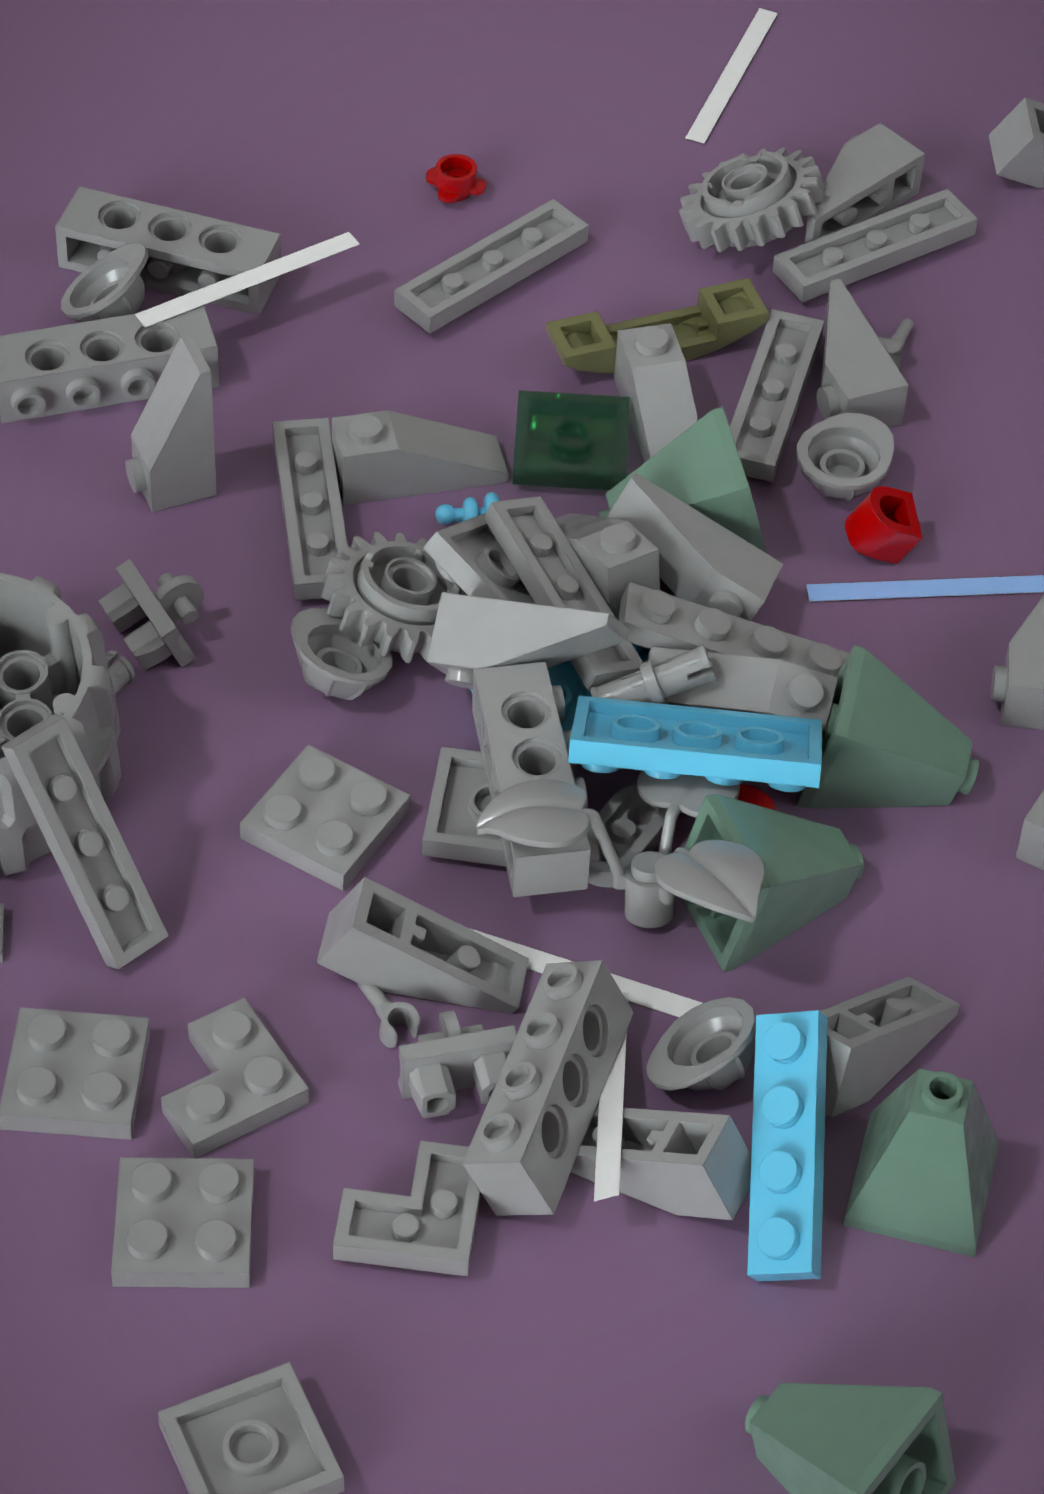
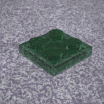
[512,390,630,490]

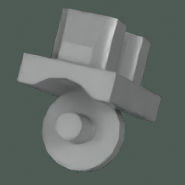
[98,559,204,671]
[398,1010,517,1119]

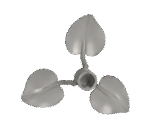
[476,770,765,928]

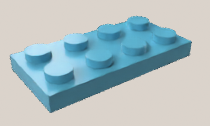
[568,696,822,792]

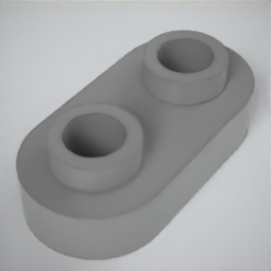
[588,785,668,887]

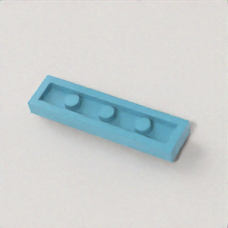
[747,1010,828,1282]

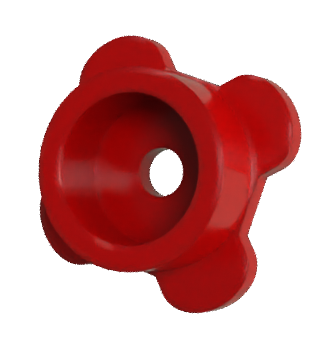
[426,154,486,203]

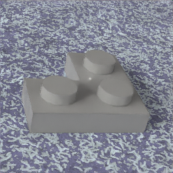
[161,998,309,1158]
[333,1141,481,1277]

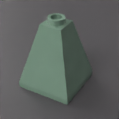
[599,407,767,553]
[796,645,979,809]
[681,794,864,972]
[843,1068,999,1257]
[745,1383,956,1494]

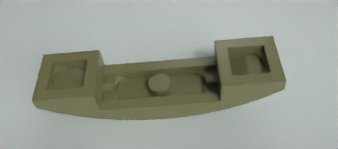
[546,278,769,373]

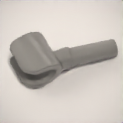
[878,318,914,369]
[358,983,420,1048]

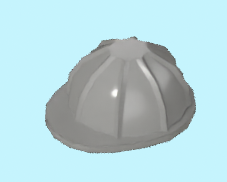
[61,243,148,323]
[796,413,894,501]
[291,608,392,700]
[646,997,756,1091]

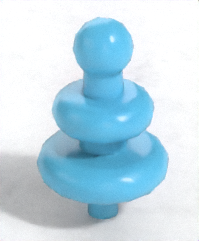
[435,492,500,525]

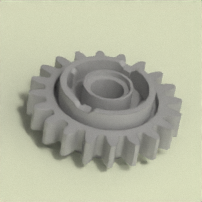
[679,147,825,252]
[321,532,467,663]

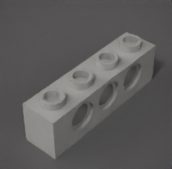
[55,186,281,315]
[0,305,219,424]
[472,662,599,898]
[462,960,634,1216]

